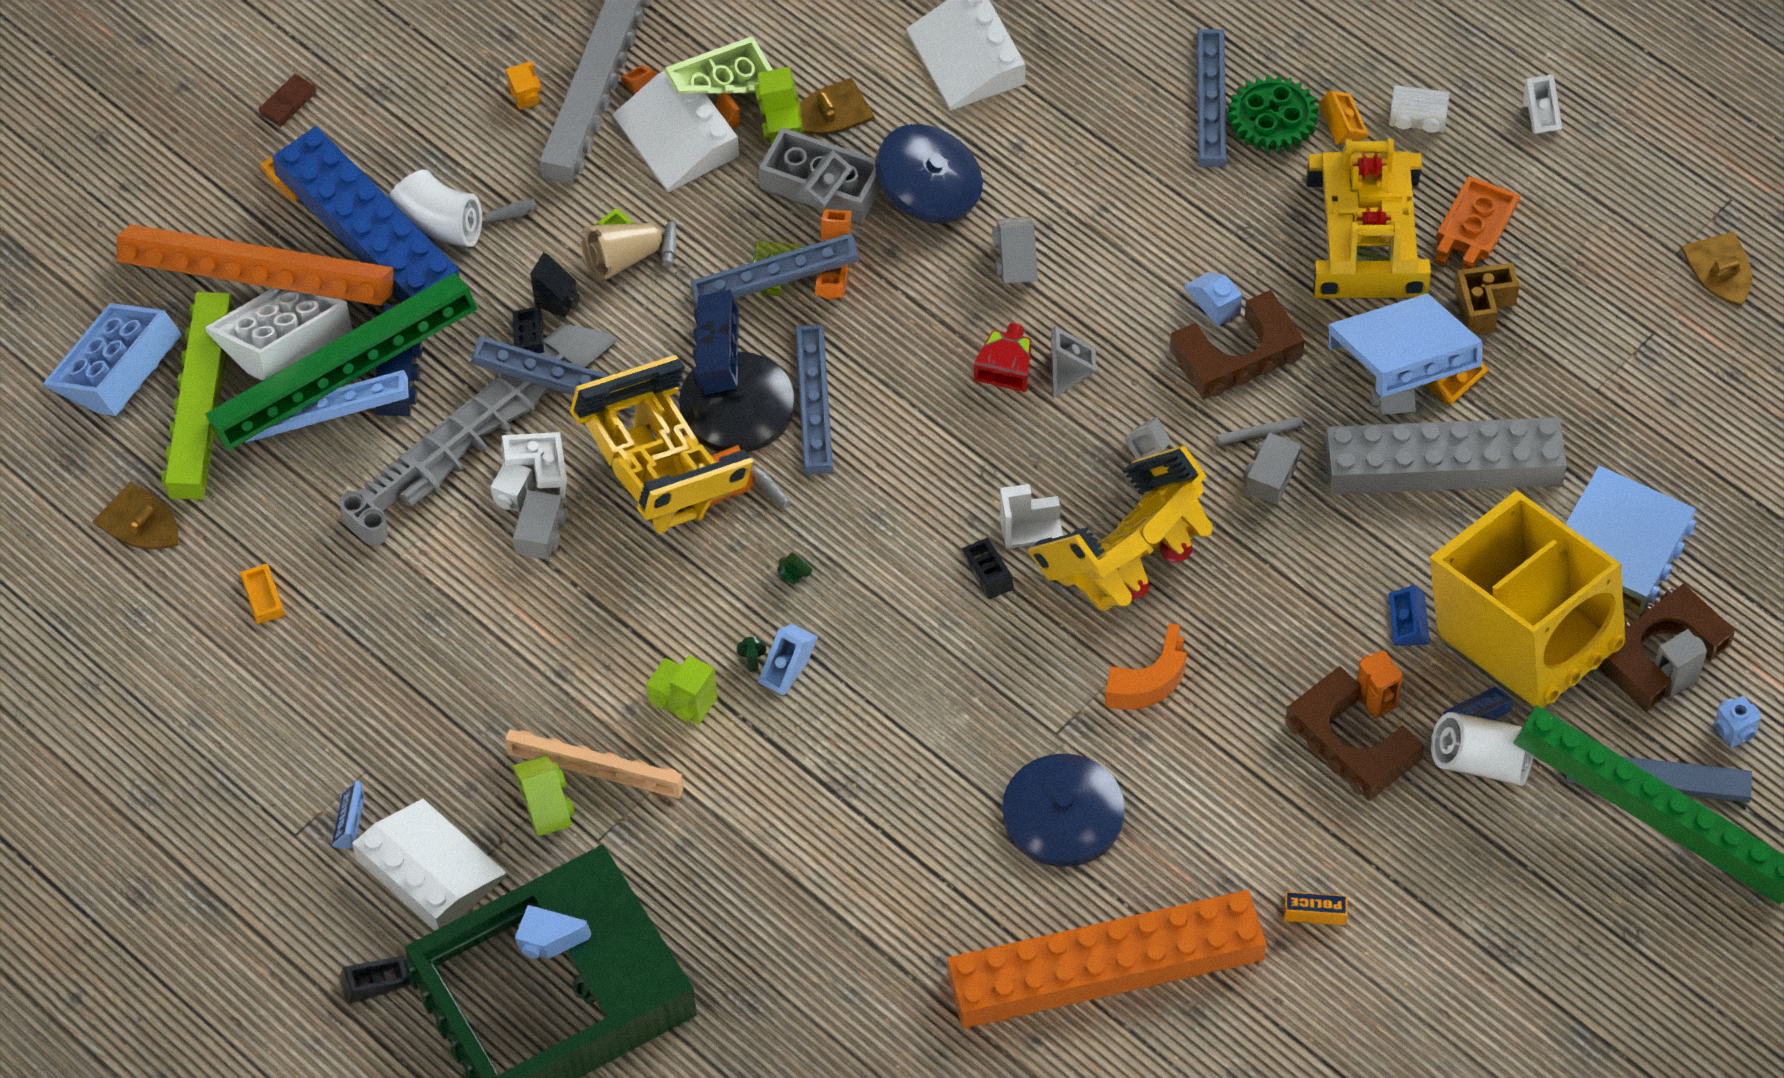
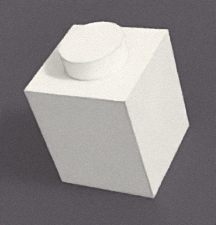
[490,463,534,512]

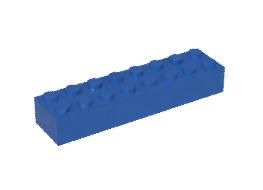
[272,126,459,303]

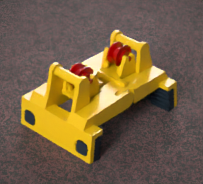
[1306,138,1431,299]

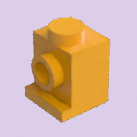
[506,61,542,110]

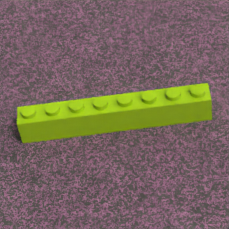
[162,292,234,500]

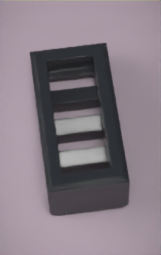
[961,537,1014,599]
[339,956,410,1004]

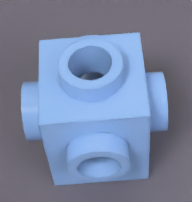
[1713,695,1761,748]

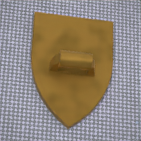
[800,77,875,135]
[1681,231,1752,306]
[92,481,179,549]

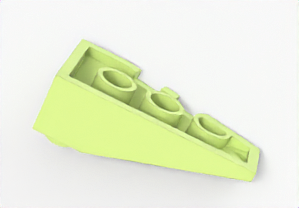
[664,36,772,93]

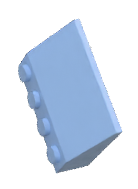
[43,303,182,416]

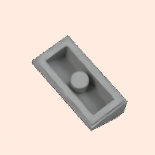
[796,150,853,209]

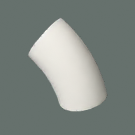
[388,170,482,247]
[1431,712,1534,786]

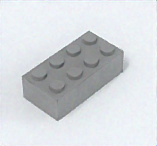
[759,127,881,223]

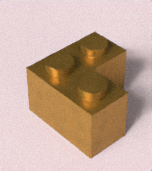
[1454,263,1520,335]

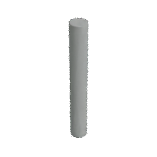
[1216,416,1303,446]

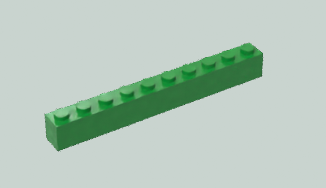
[205,273,478,451]
[1513,705,1784,905]

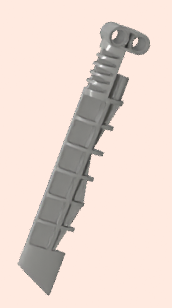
[339,324,617,546]

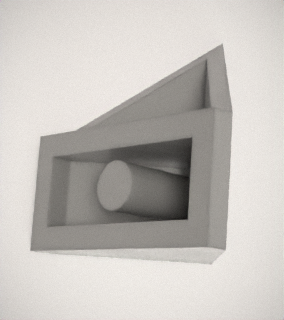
[1051,326,1097,399]

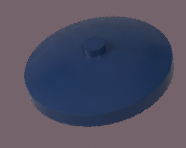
[875,124,983,223]
[1003,754,1125,867]

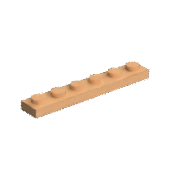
[505,729,683,799]

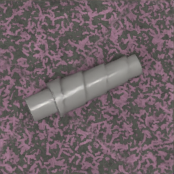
[484,199,537,223]
[660,221,676,268]
[751,465,791,508]

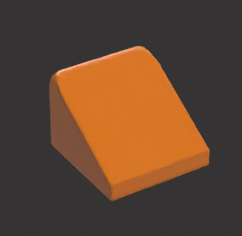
[620,65,657,95]
[714,93,740,129]

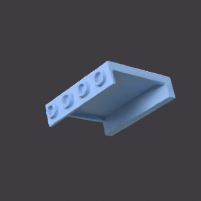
[1328,293,1483,397]
[1565,466,1697,611]

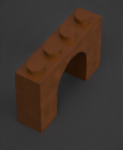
[1170,290,1305,400]
[1598,583,1735,712]
[1285,666,1424,801]

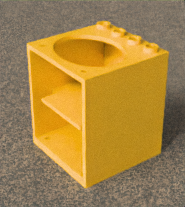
[1430,490,1626,709]

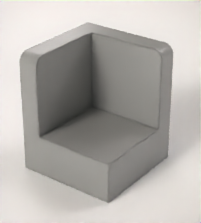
[1124,417,1171,460]

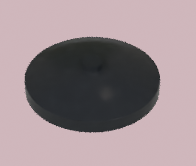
[679,352,794,452]

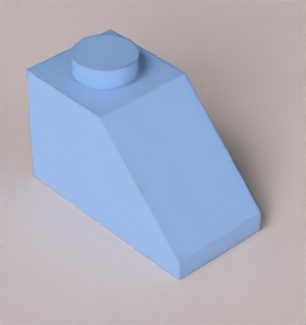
[1185,272,1242,327]
[758,624,818,695]
[515,905,591,959]

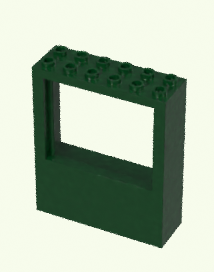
[403,844,697,1078]

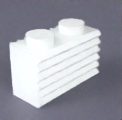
[1389,85,1450,133]

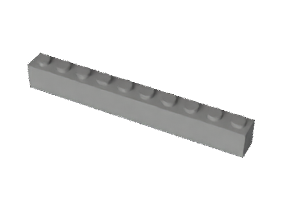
[539,0,651,185]

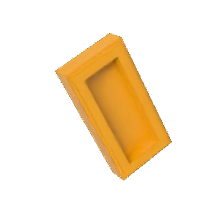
[240,563,285,625]

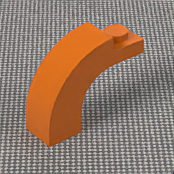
[815,210,852,300]
[1105,623,1187,709]

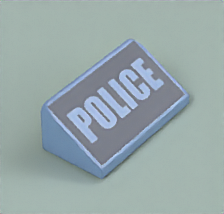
[332,781,365,849]

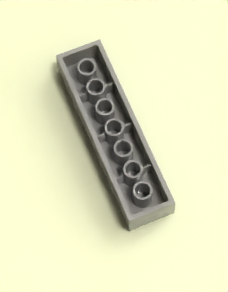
[1325,417,1567,494]

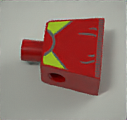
[974,323,1031,392]

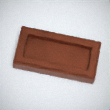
[259,74,317,127]

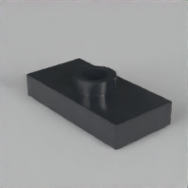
[512,306,545,353]

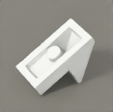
[1523,74,1562,134]

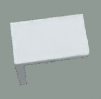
[500,432,567,499]
[1000,484,1063,549]

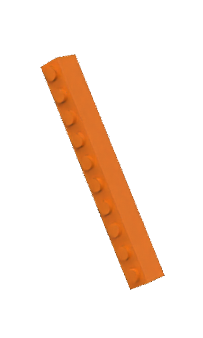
[117,224,393,306]

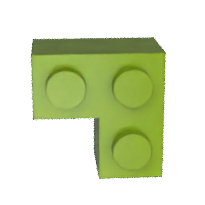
[754,67,804,145]
[646,655,718,725]
[512,755,575,837]

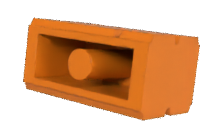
[1357,651,1403,718]

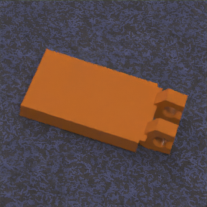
[1434,176,1521,270]

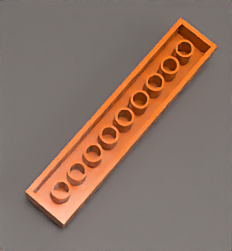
[947,890,1266,1029]

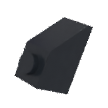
[530,252,579,318]

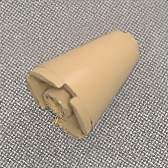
[580,223,662,281]

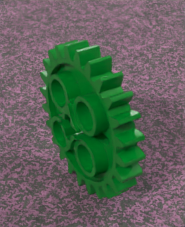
[1228,75,1318,154]

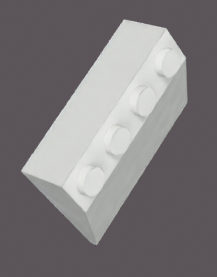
[906,0,1025,111]
[612,71,739,192]
[205,288,352,381]
[352,799,507,931]

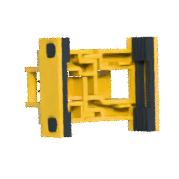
[570,355,753,534]
[1027,445,1213,611]

